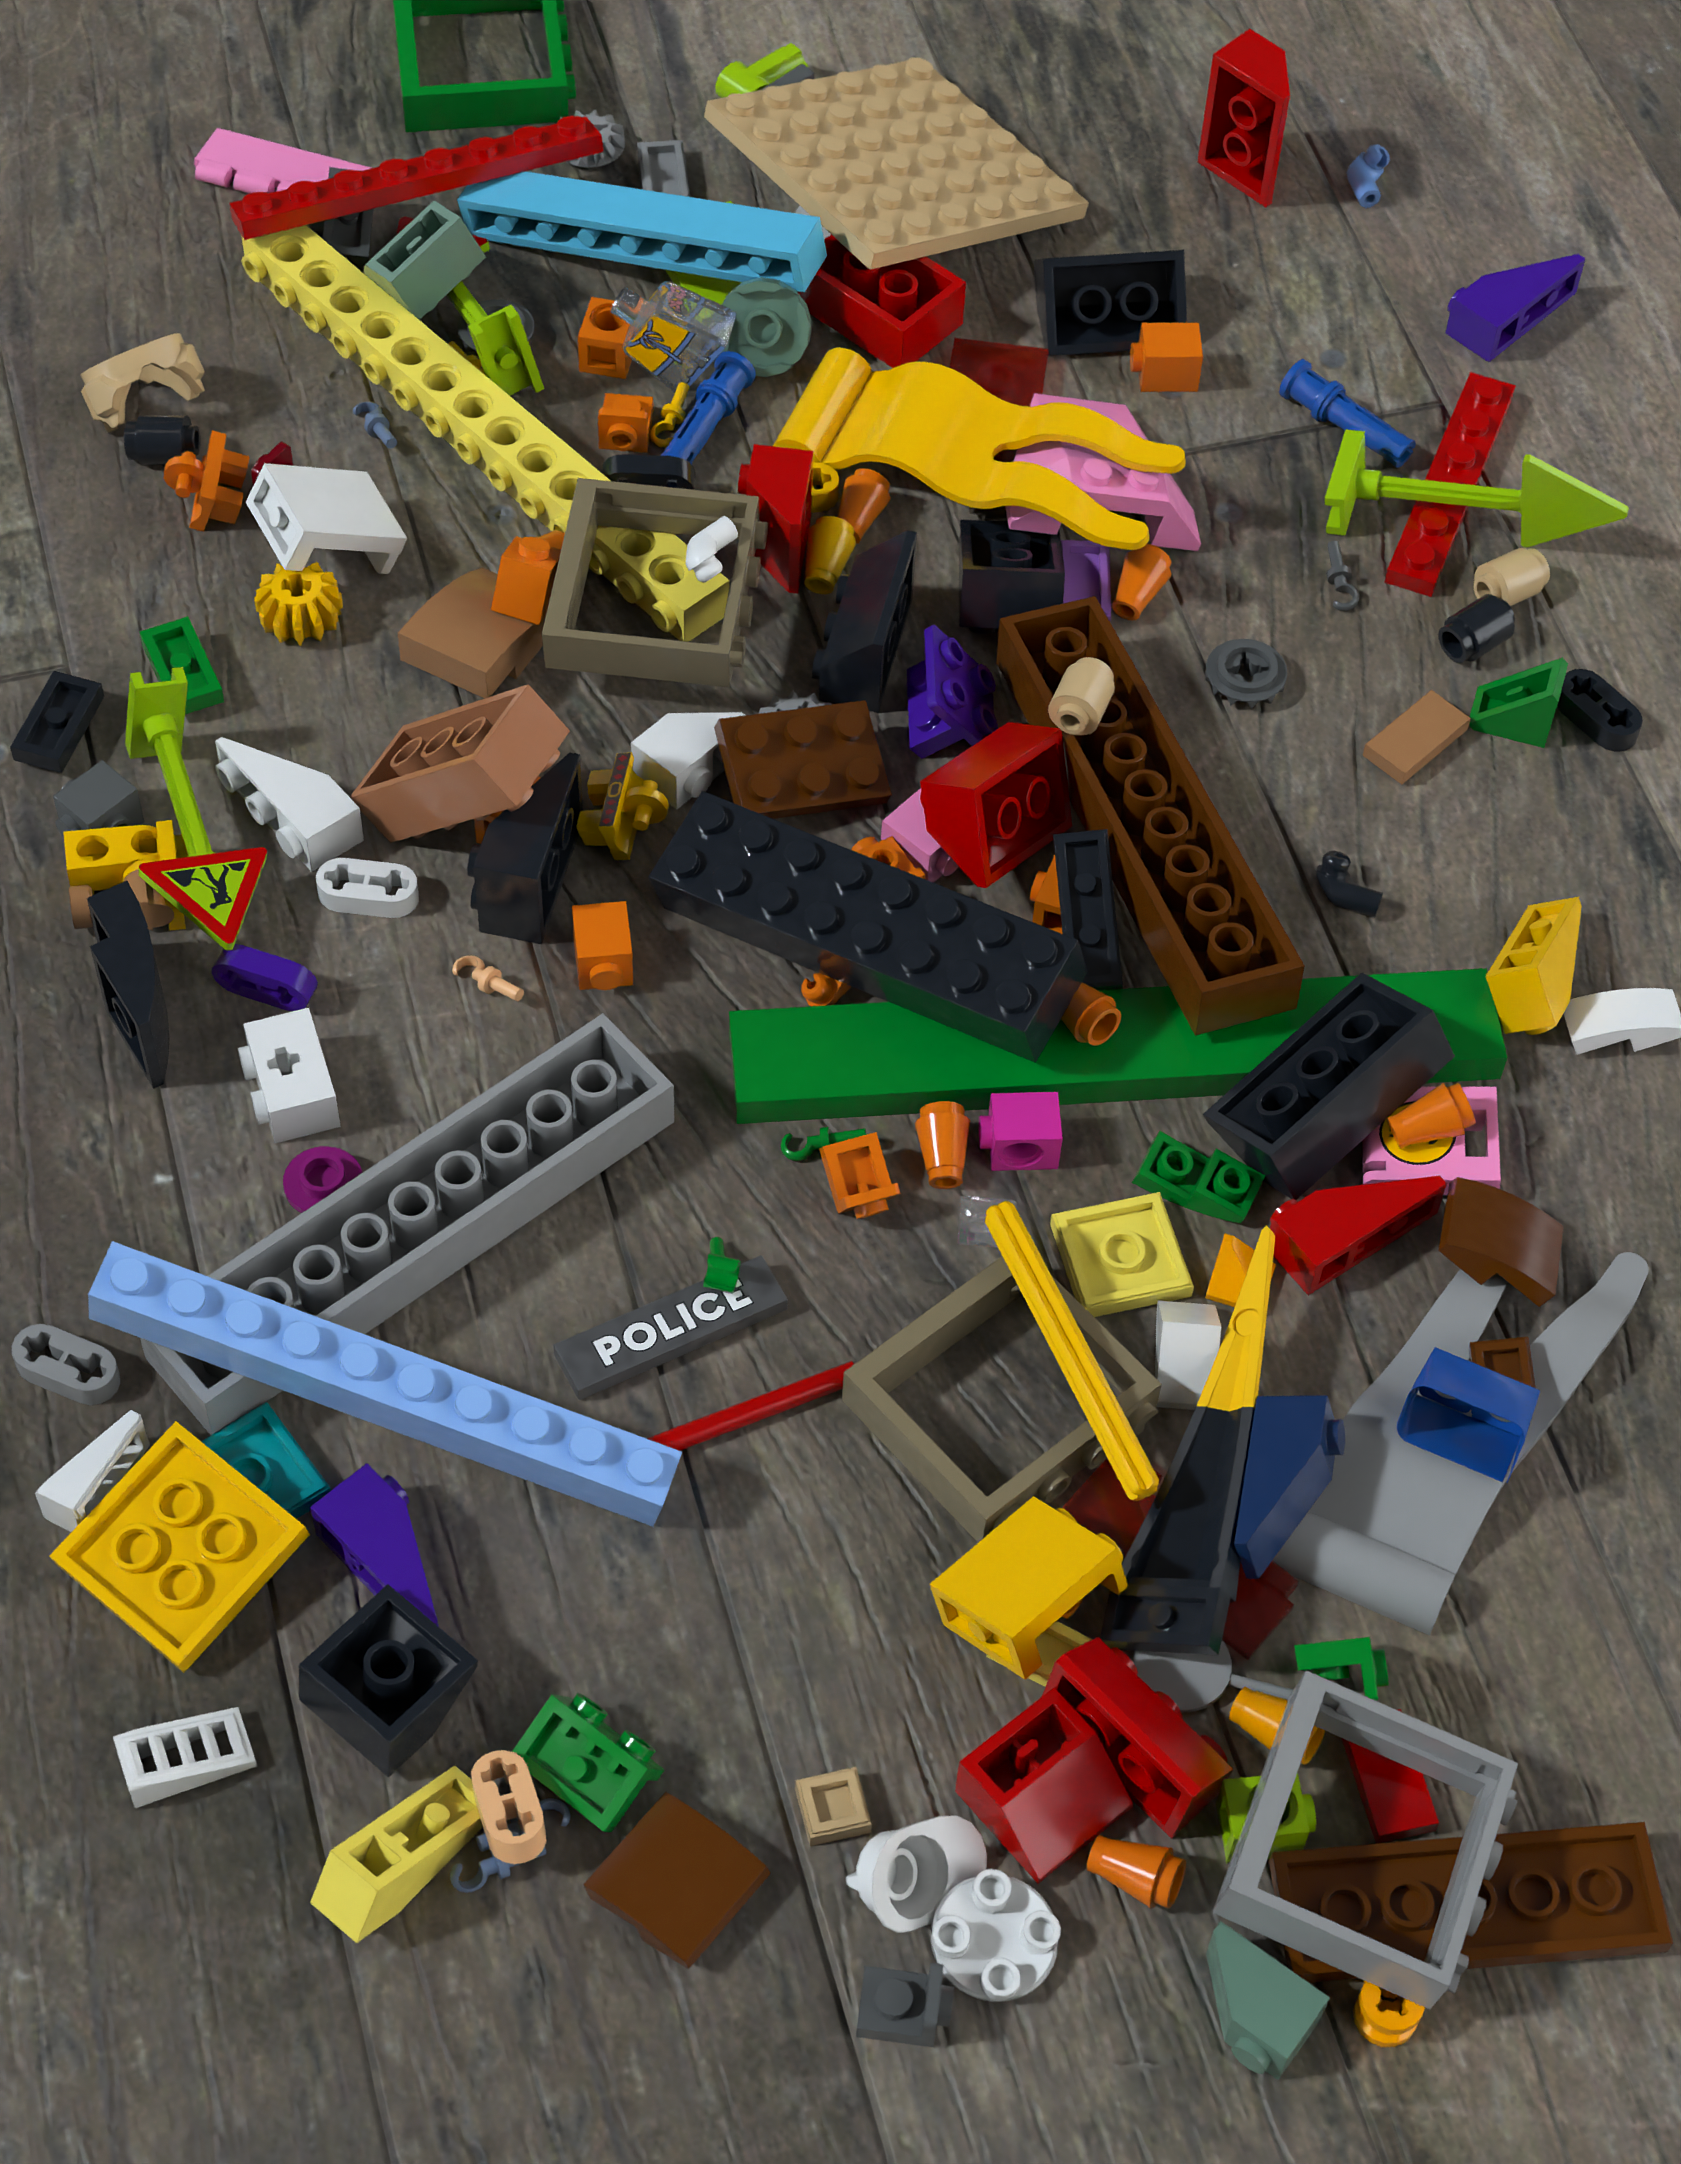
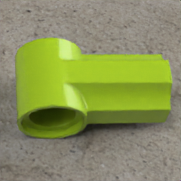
[715,43,809,98]

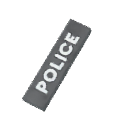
[553,1255,788,1400]

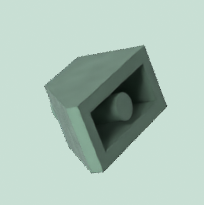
[1206,1921,1330,2080]

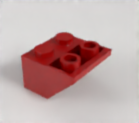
[955,1687,1133,1884]

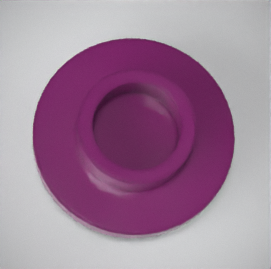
[283,1146,362,1213]

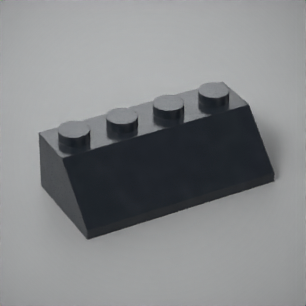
[1203,973,1455,1200]

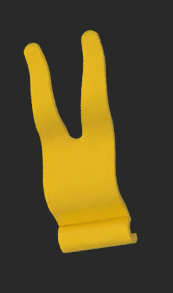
[773,348,1186,550]

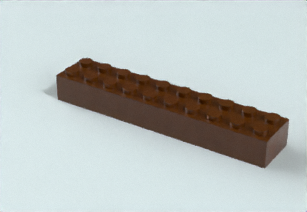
[996,596,1305,1036]

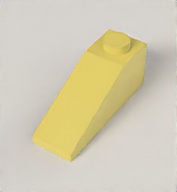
[310,1765,483,1943]

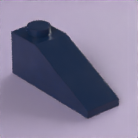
[1234,1395,1345,1579]

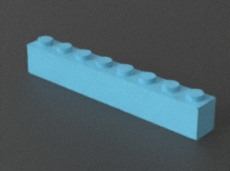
[457,171,827,292]

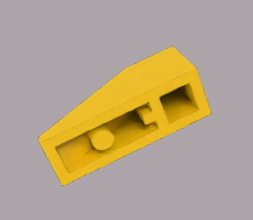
[1486,897,1582,1035]

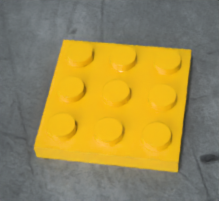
[49,1421,310,1673]

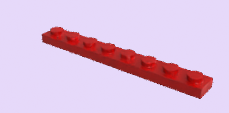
[229,116,604,240]

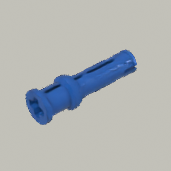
[660,351,756,465]
[1279,359,1416,468]

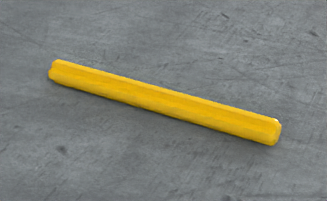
[985,1201,1159,1501]

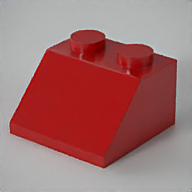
[738,444,814,594]

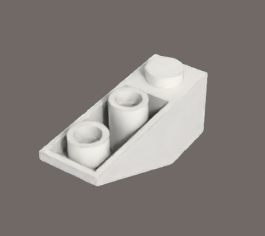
[215,737,364,872]

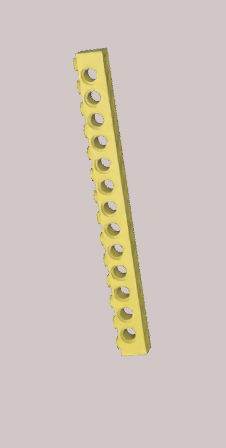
[241,225,730,642]

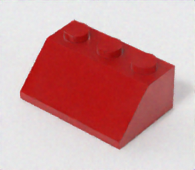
[1197,28,1290,208]
[920,722,1072,888]
[1042,1637,1234,1839]

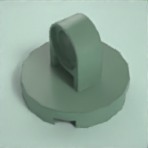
[715,277,812,377]

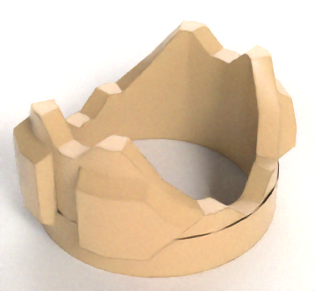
[81,333,205,433]

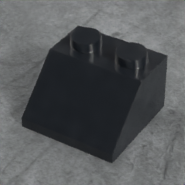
[299,1584,478,1778]

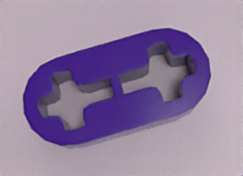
[211,944,318,1012]

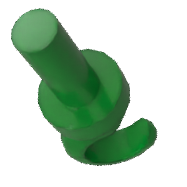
[780,1126,867,1161]

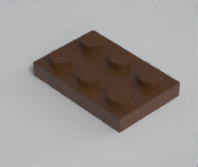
[714,700,892,819]

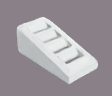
[35,1410,150,1532]
[113,1707,257,1808]

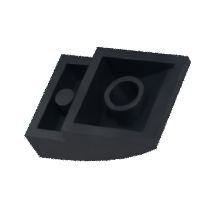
[87,881,170,1089]

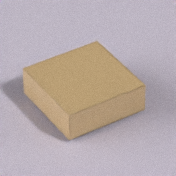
[795,1767,872,1846]

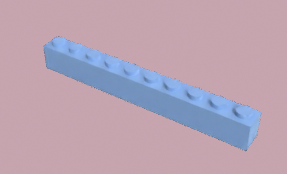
[88,1241,682,1527]

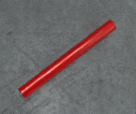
[646,1361,854,1451]

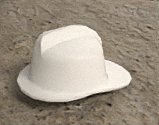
[846,1815,987,1933]

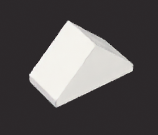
[1155,1300,1221,1410]

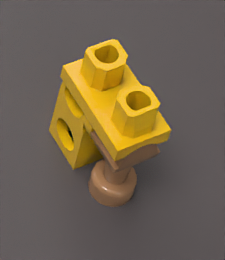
[63,820,188,931]

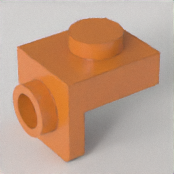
[819,1132,901,1219]

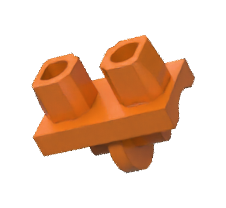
[164,430,249,532]

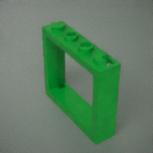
[393,0,576,133]

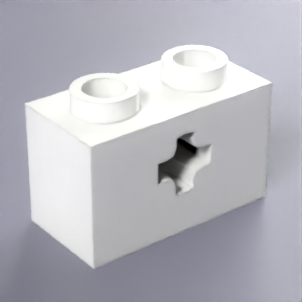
[237,1008,341,1144]

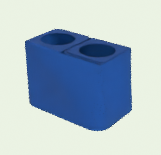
[1397,1347,1540,1483]

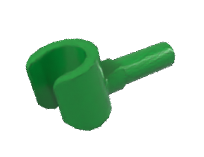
[703,1237,741,1294]

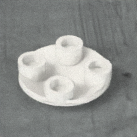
[931,1869,1061,2002]

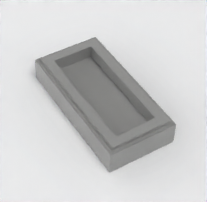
[637,140,691,197]

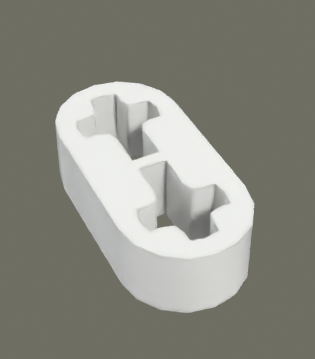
[316,858,419,918]

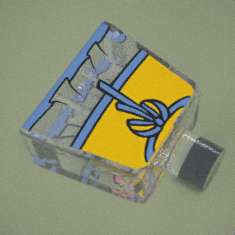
[611,281,737,393]

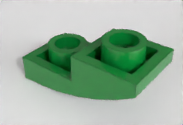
[1132,1131,1265,1223]

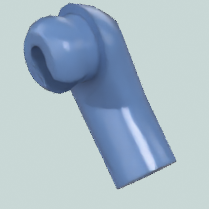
[1347,145,1390,208]

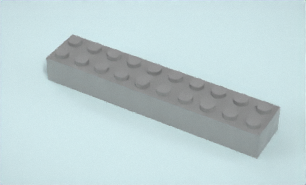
[140,1013,674,1435]

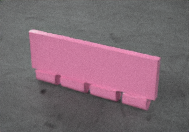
[194,128,371,194]

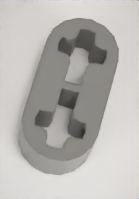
[11,1324,120,1405]

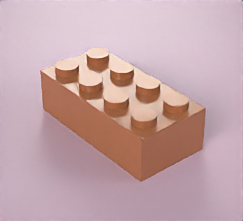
[350,684,570,843]

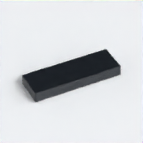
[1053,829,1123,990]

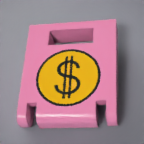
[1362,1087,1501,1195]

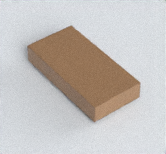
[1363,690,1471,785]

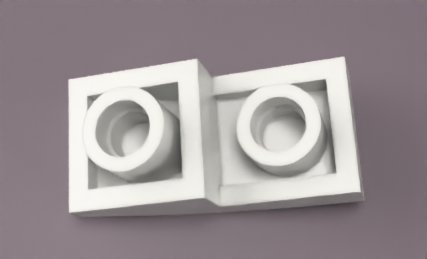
[1563,988,1681,1055]

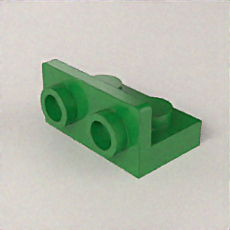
[1294,1637,1389,1701]
[512,1693,665,1832]

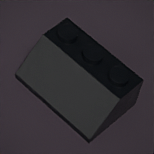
[1034,250,1187,356]
[812,530,917,713]

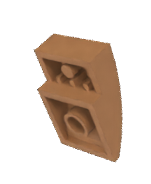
[398,568,546,699]

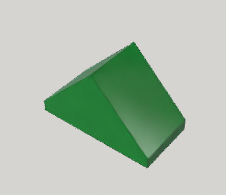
[1469,657,1568,748]

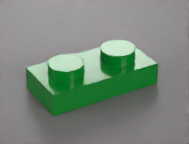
[139,616,224,714]

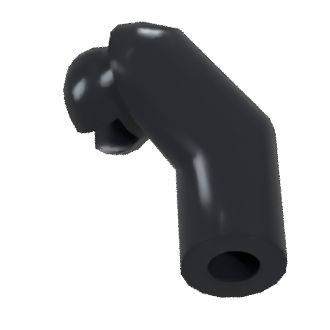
[1316,851,1383,918]

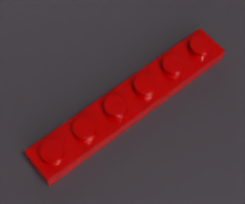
[1384,372,1516,597]

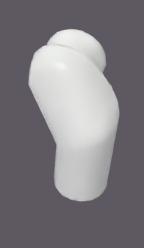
[685,516,738,583]

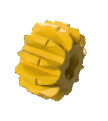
[254,561,343,647]

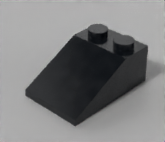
[959,519,1065,634]
[467,752,583,945]

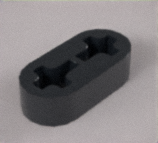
[602,454,695,490]
[1557,669,1643,752]

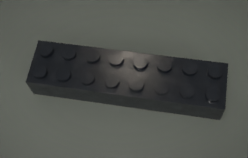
[648,791,1088,1063]

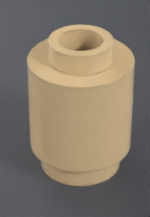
[1473,548,1550,606]
[1048,657,1115,735]

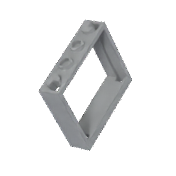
[1213,1670,1518,2009]

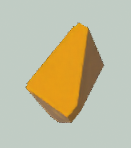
[1205,1233,1276,1307]

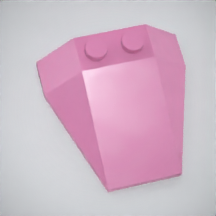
[1005,393,1201,551]

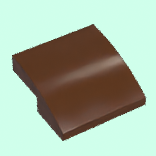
[1438,1177,1564,1307]
[583,1792,771,1969]

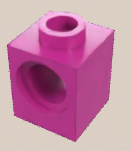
[978,1092,1063,1171]

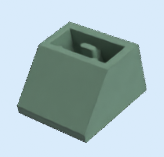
[364,200,486,320]

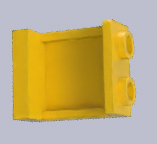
[929,1496,1128,1680]

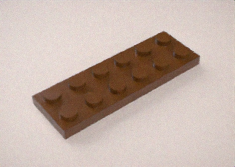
[1269,1822,1673,1983]

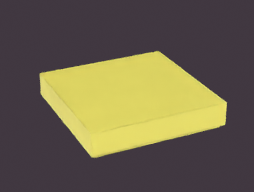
[1050,1192,1194,1317]

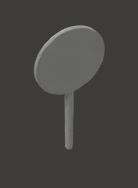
[1134,1640,1294,1713]

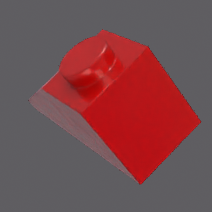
[1270,1175,1447,1296]

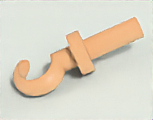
[452,955,524,1001]

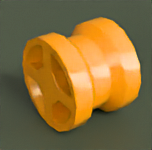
[1353,1981,1425,2047]

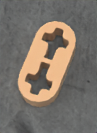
[471,1750,546,1864]

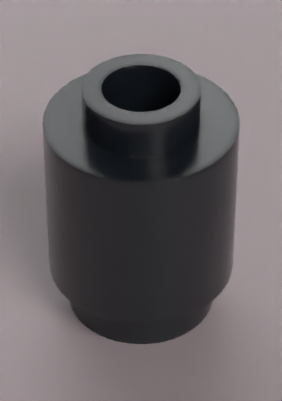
[124,415,201,465]
[1438,594,1515,663]

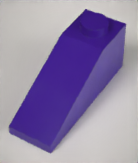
[1445,254,1586,362]
[310,1463,439,1627]

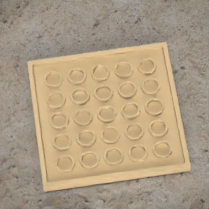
[704,58,1089,270]

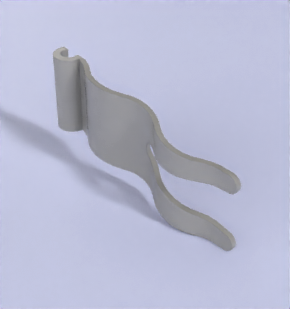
[1270,1252,1649,1636]

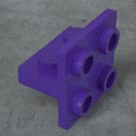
[907,625,998,759]

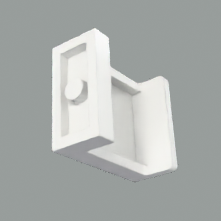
[246,463,407,574]

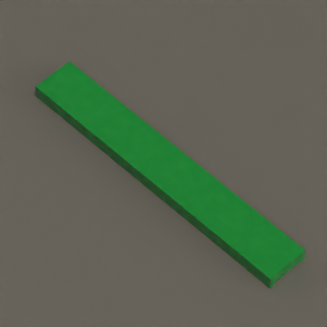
[729,968,1508,1124]

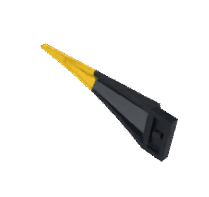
[1100,1225,1275,1655]

